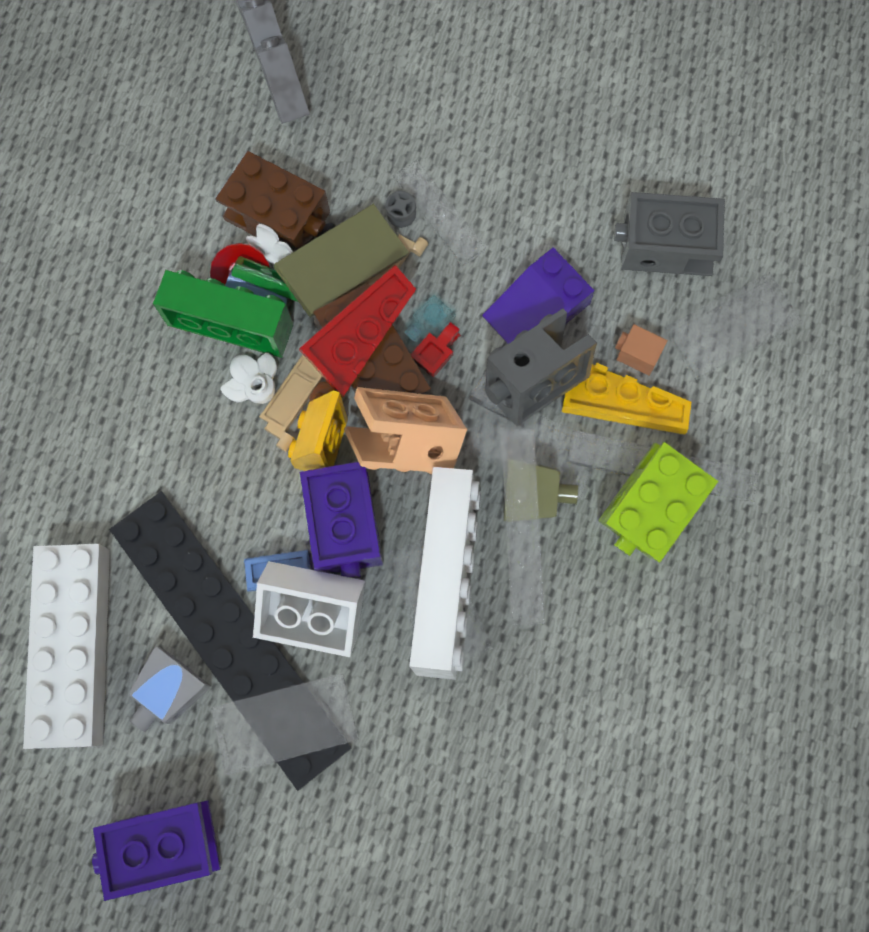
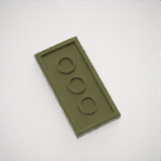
[274,203,409,318]

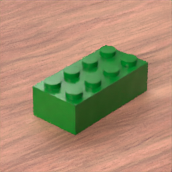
[153,270,293,358]

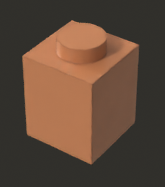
[615,324,668,376]

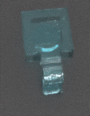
[405,295,456,347]

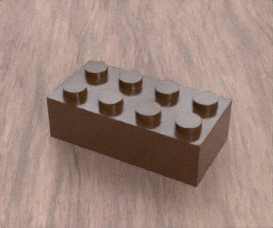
[313,283,431,395]

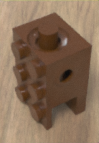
[215,151,330,252]

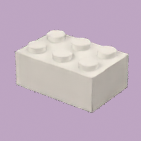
[253,561,365,657]

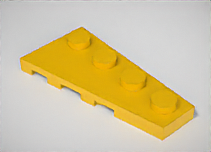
[562,363,692,435]

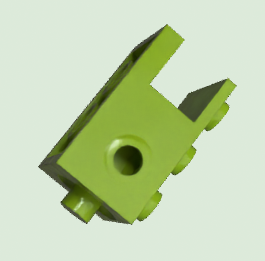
[598,442,719,563]

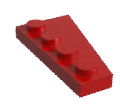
[299,265,416,398]

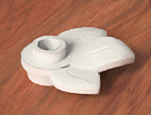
[246,224,293,270]
[221,352,277,404]

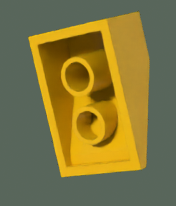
[288,391,348,471]

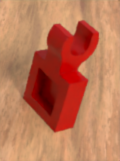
[411,322,461,378]

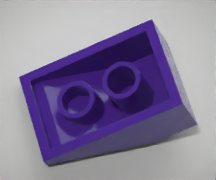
[482,247,595,344]

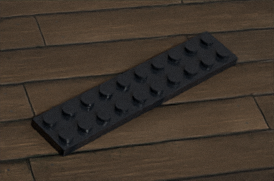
[109,491,352,791]

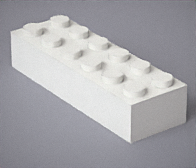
[410,467,481,680]
[23,544,110,749]

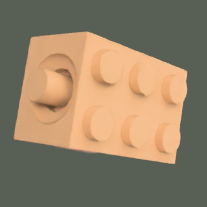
[345,387,467,474]

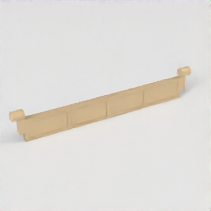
[259,234,428,452]

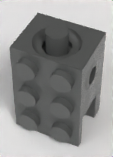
[614,192,725,276]
[485,308,597,426]

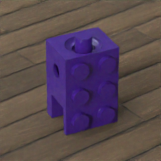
[300,462,383,579]
[92,800,221,901]

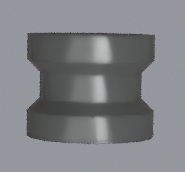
[386,191,416,228]

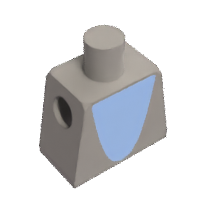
[129,646,211,732]

